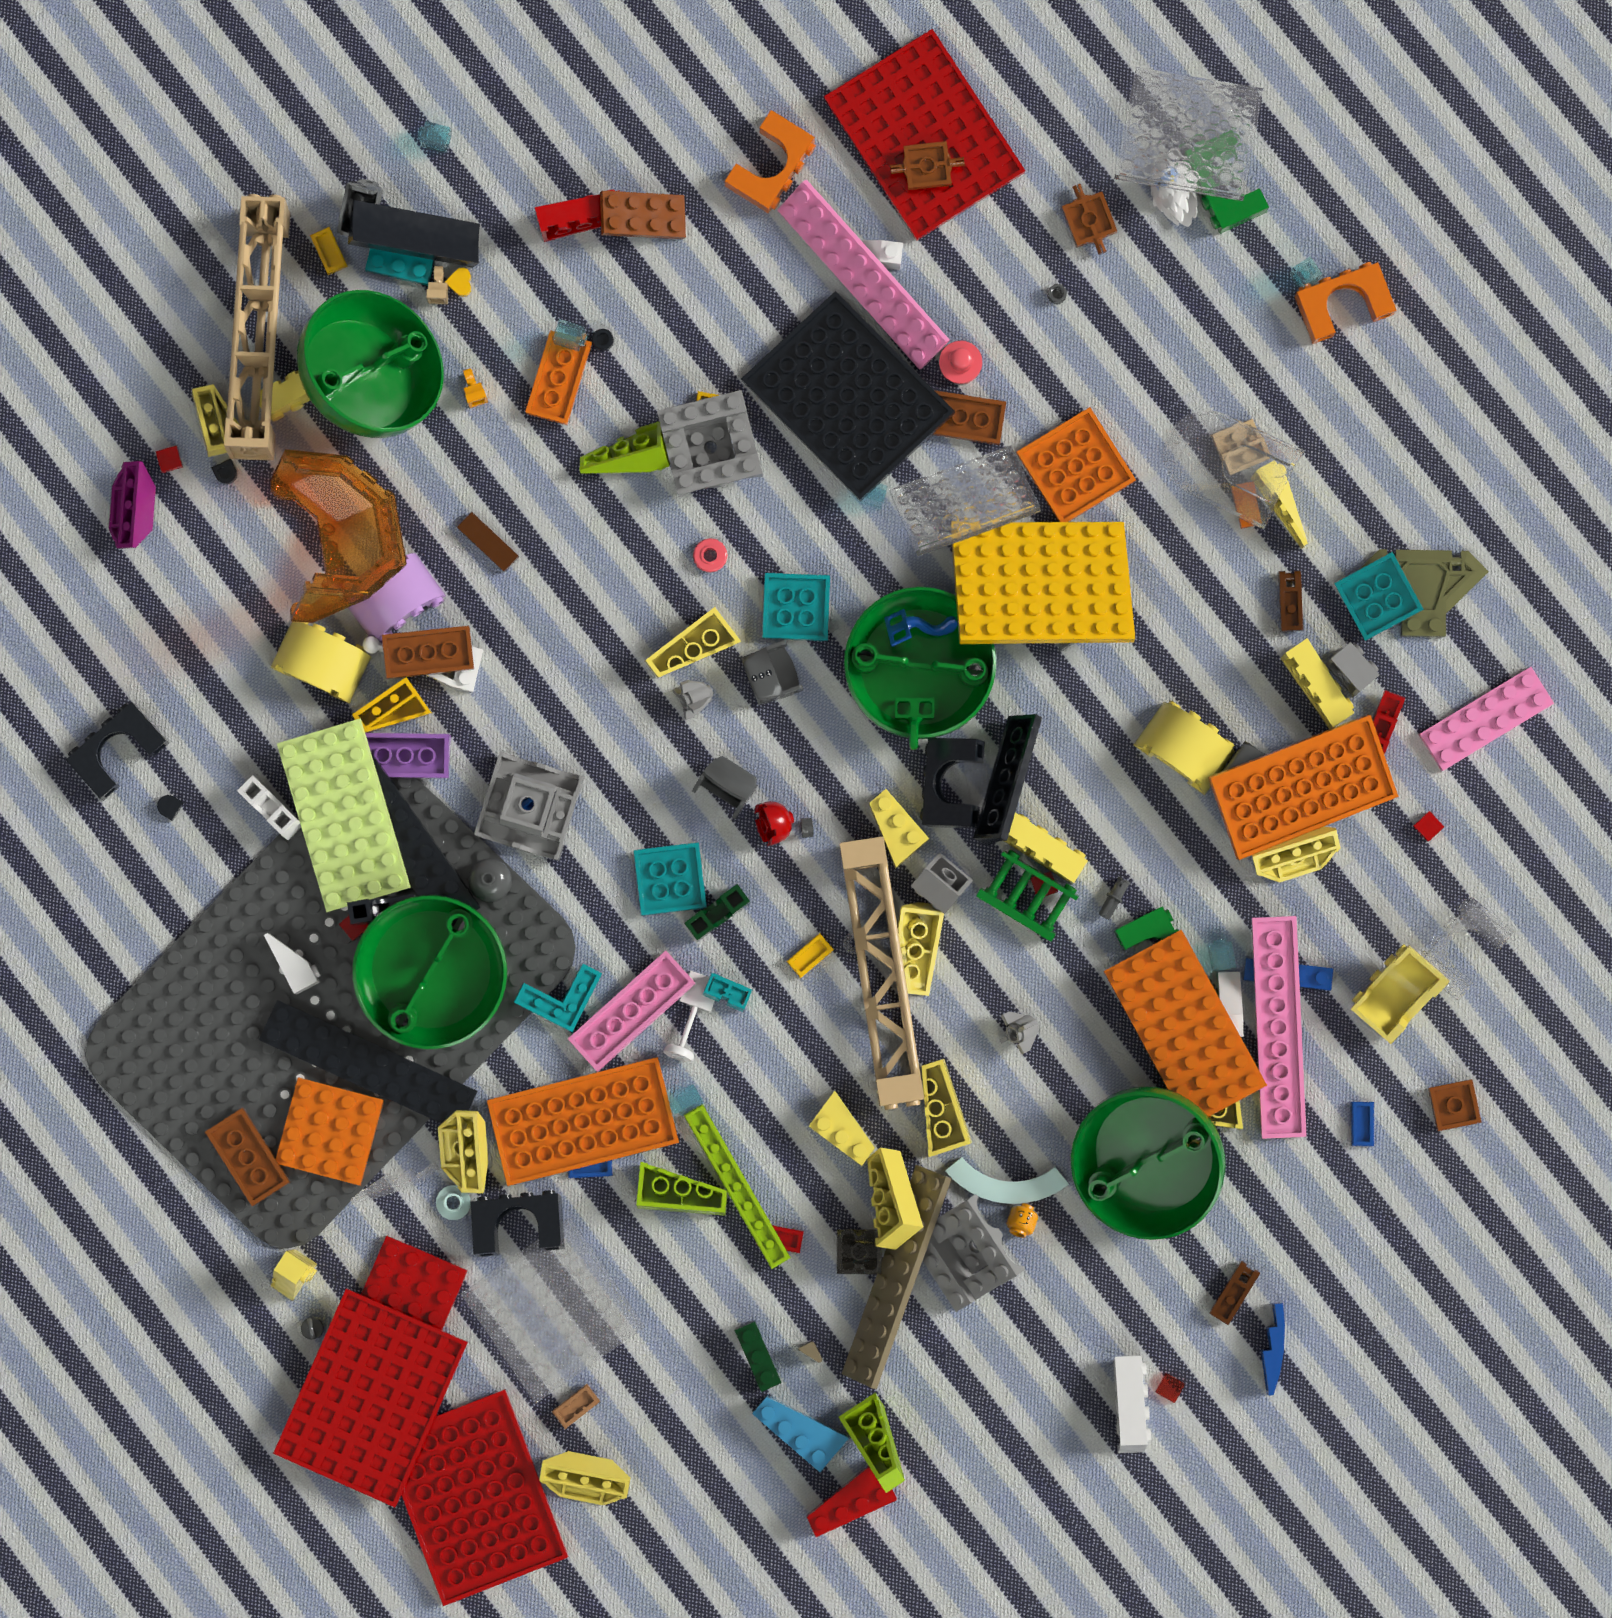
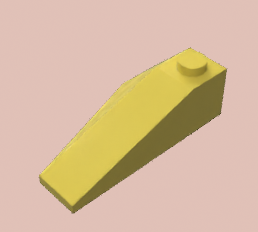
[1251,460,1307,549]

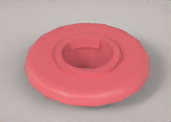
[693,538,728,572]

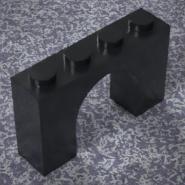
[66,702,169,801]
[920,738,985,829]
[470,1190,565,1257]

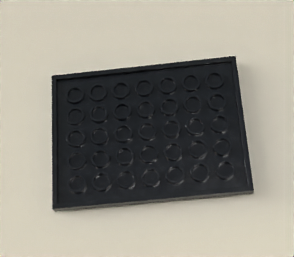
[741,291,955,502]

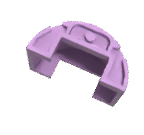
[345,553,446,643]

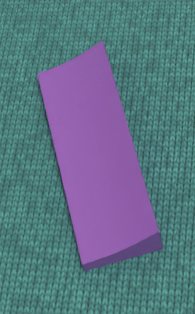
[365,733,451,778]

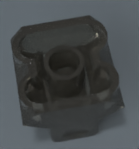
[837,1229,882,1274]

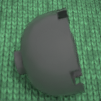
[468,858,512,902]

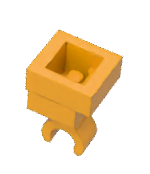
[463,368,488,408]

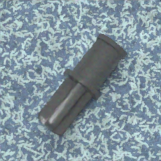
[1099,876,1130,920]

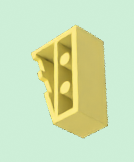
[192,384,240,457]
[869,789,929,869]
[809,1091,875,1166]
[271,1249,317,1301]

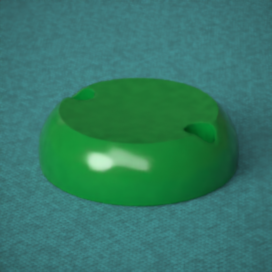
[297,290,444,438]
[844,587,996,739]
[353,895,507,1049]
[1071,1087,1226,1240]

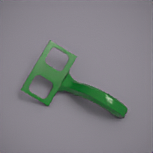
[895,698,934,750]

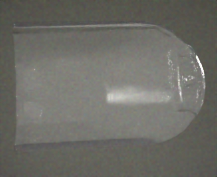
[1163,411,1304,530]

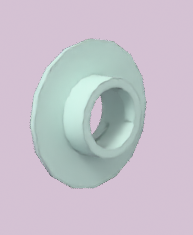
[436,1185,471,1220]

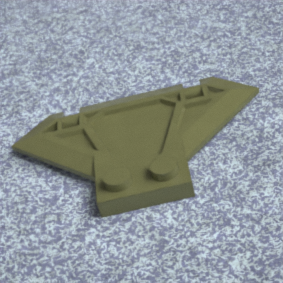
[1359,549,1489,637]

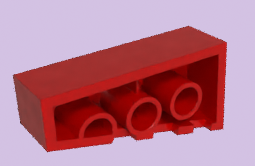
[534,189,620,242]
[807,1465,897,1537]

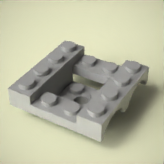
[657,390,763,497]
[474,751,585,861]
[923,1194,1025,1312]

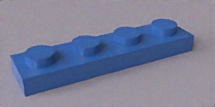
[1243,958,1334,991]

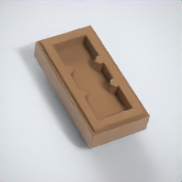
[552,1384,600,1429]

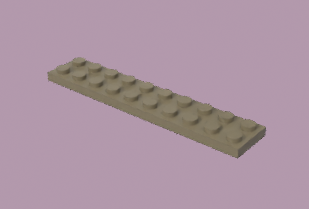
[842,1165,952,1389]

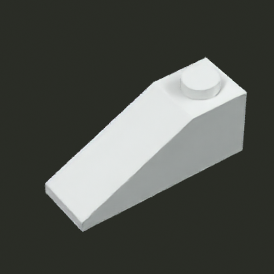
[861,240,903,270]
[264,933,321,994]
[1217,972,1243,1037]

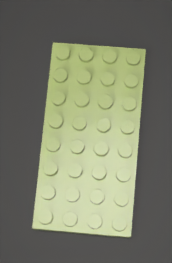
[277,719,411,912]

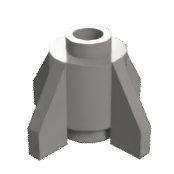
[673,680,713,720]
[1000,1012,1039,1054]

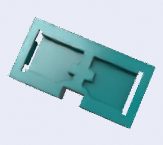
[702,973,752,1012]

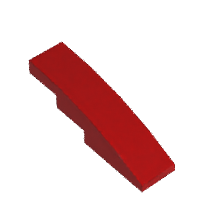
[1373,690,1405,755]

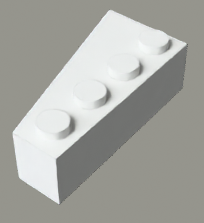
[1113,1356,1151,1453]

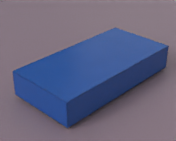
[1351,1102,1374,1146]
[568,1160,613,1178]

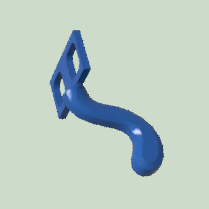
[884,609,957,647]

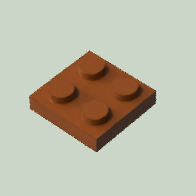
[1428,1079,1482,1131]

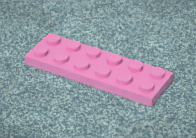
[1419,667,1554,771]
[568,951,696,1072]

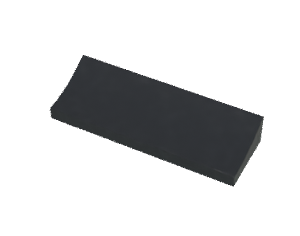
[348,200,480,267]
[973,714,1042,846]

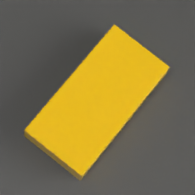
[310,227,348,276]
[786,933,834,978]

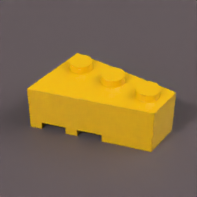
[352,677,432,733]

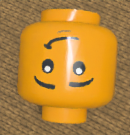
[1006,1203,1038,1238]

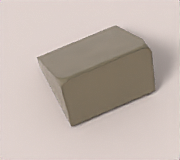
[798,1341,823,1363]

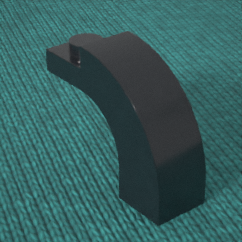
[347,894,415,926]

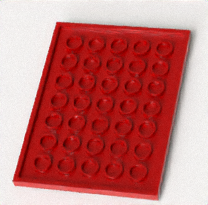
[402,1389,569,1606]

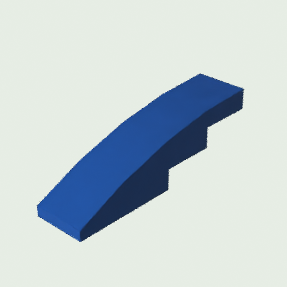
[1260,1302,1285,1396]

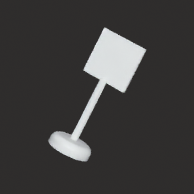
[663,970,715,1063]

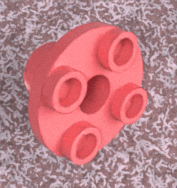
[939,341,982,384]

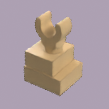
[426,266,448,304]

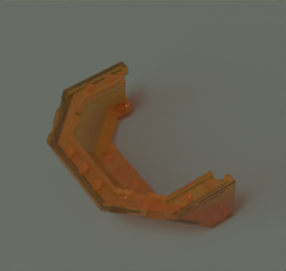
[270,449,407,623]

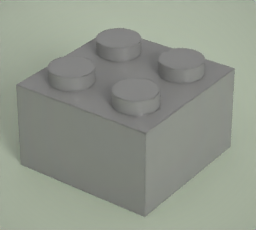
[1325,642,1379,697]
[911,852,973,914]

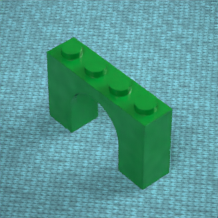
[1182,131,1269,234]
[1114,906,1179,950]

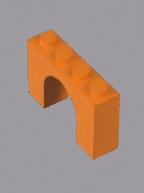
[725,110,816,214]
[1294,262,1397,344]

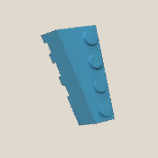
[752,1395,849,1472]

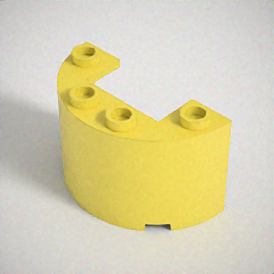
[270,617,371,704]
[1134,700,1235,795]
[1351,944,1450,1044]

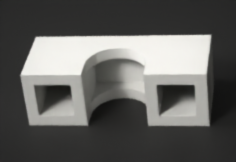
[237,775,301,840]

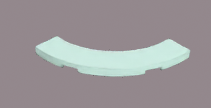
[945,1157,1069,1204]

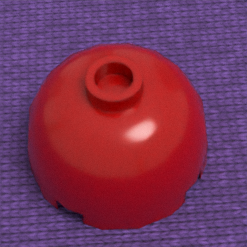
[754,801,794,846]

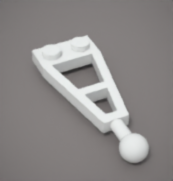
[363,636,483,692]

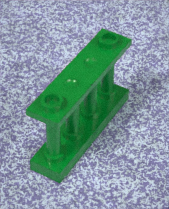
[976,849,1079,942]

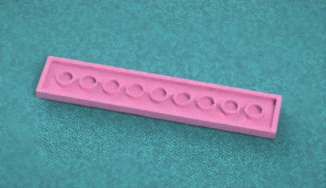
[777,180,950,370]
[1251,916,1306,1139]

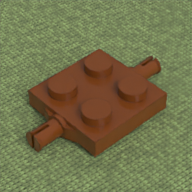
[890,141,965,190]
[1061,184,1117,255]

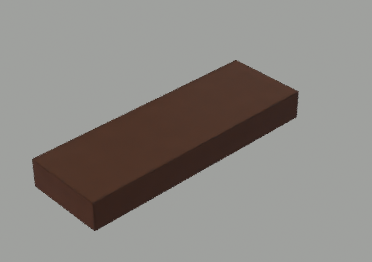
[457,512,519,573]

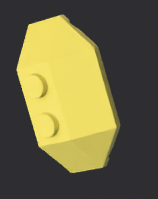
[1252,827,1341,882]
[438,1110,488,1193]
[539,1451,630,1505]

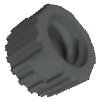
[1047,283,1067,305]
[801,818,813,838]

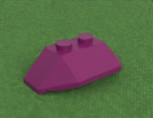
[109,461,156,549]

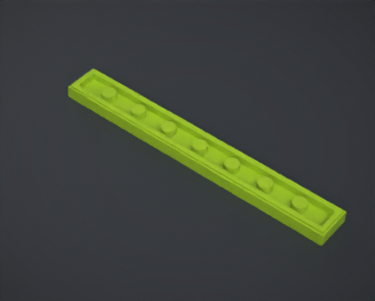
[684,1104,791,1269]

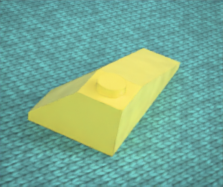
[897,902,944,996]

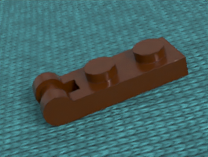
[1278,571,1303,632]
[1209,1261,1260,1325]

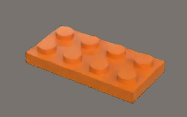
[525,330,592,425]

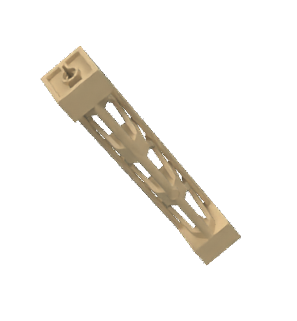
[224,194,290,460]
[839,836,924,1110]

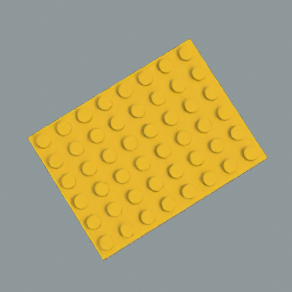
[951,522,1135,644]

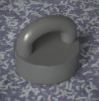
[301,1317,324,1339]

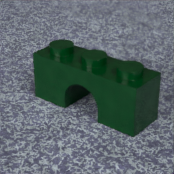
[684,884,751,942]
[734,1321,782,1392]

